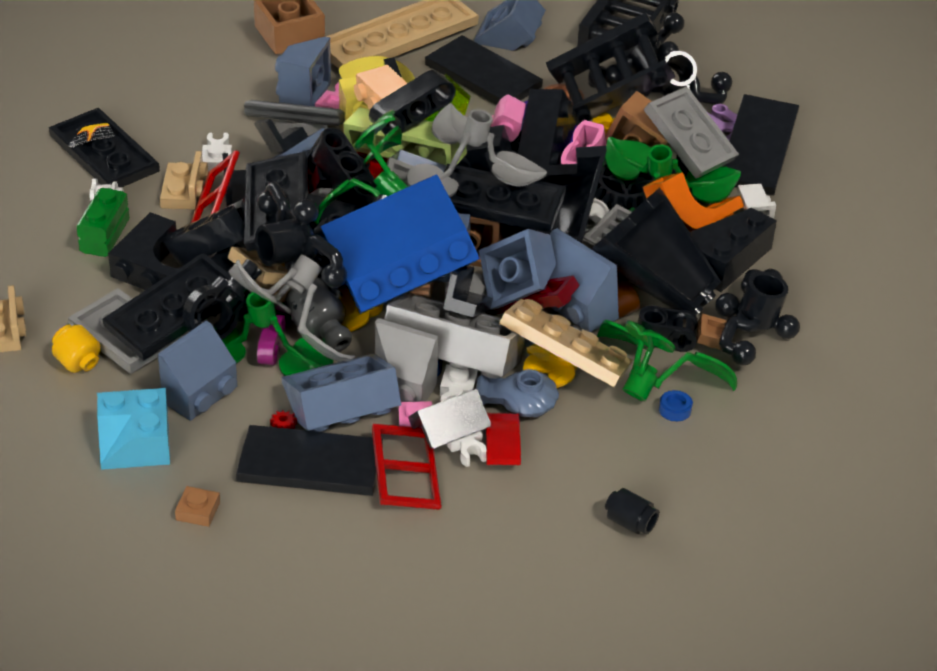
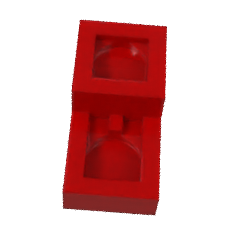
[485,413,521,465]

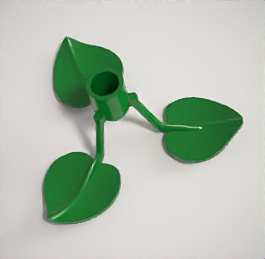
[314,109,408,225]
[605,136,741,212]
[213,292,334,376]
[597,320,738,402]

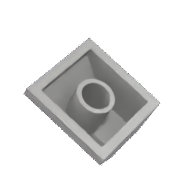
[375,318,438,402]

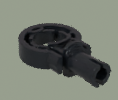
[183,259,262,340]

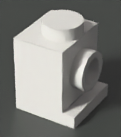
[736,184,776,219]

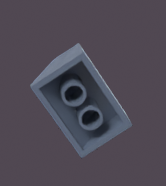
[549,228,619,332]
[281,353,402,432]

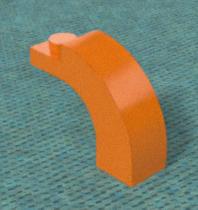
[642,172,744,232]

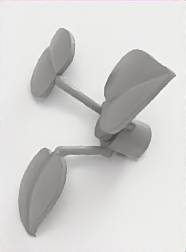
[407,103,547,197]
[228,254,355,362]

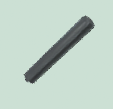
[244,100,345,126]

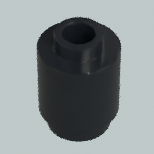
[605,488,660,535]

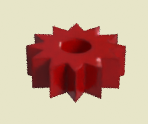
[270,410,297,429]

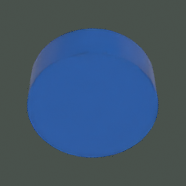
[659,390,693,422]

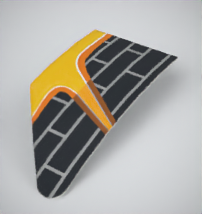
[69,123,116,147]

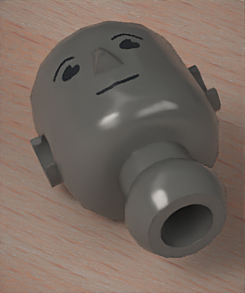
[285,277,352,352]

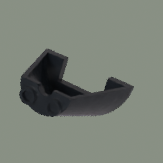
[485,146,607,243]
[591,187,721,316]

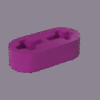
[257,314,286,365]

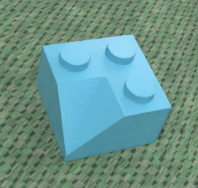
[97,388,170,470]

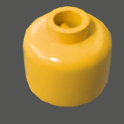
[52,324,101,373]

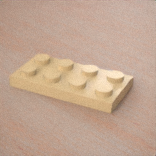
[499,299,633,387]

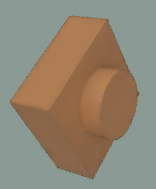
[697,313,727,350]
[175,486,220,527]

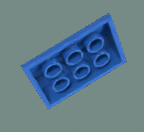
[320,174,480,314]

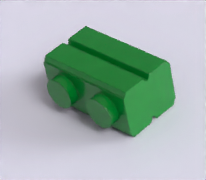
[76,188,130,257]

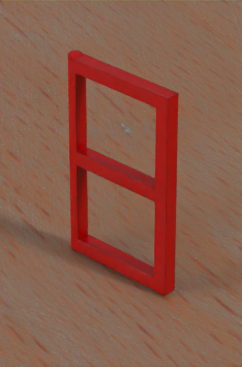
[190,150,240,223]
[372,423,442,510]

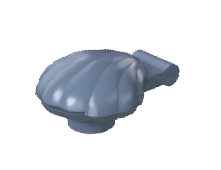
[476,369,559,418]

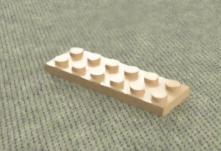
[326,0,479,69]

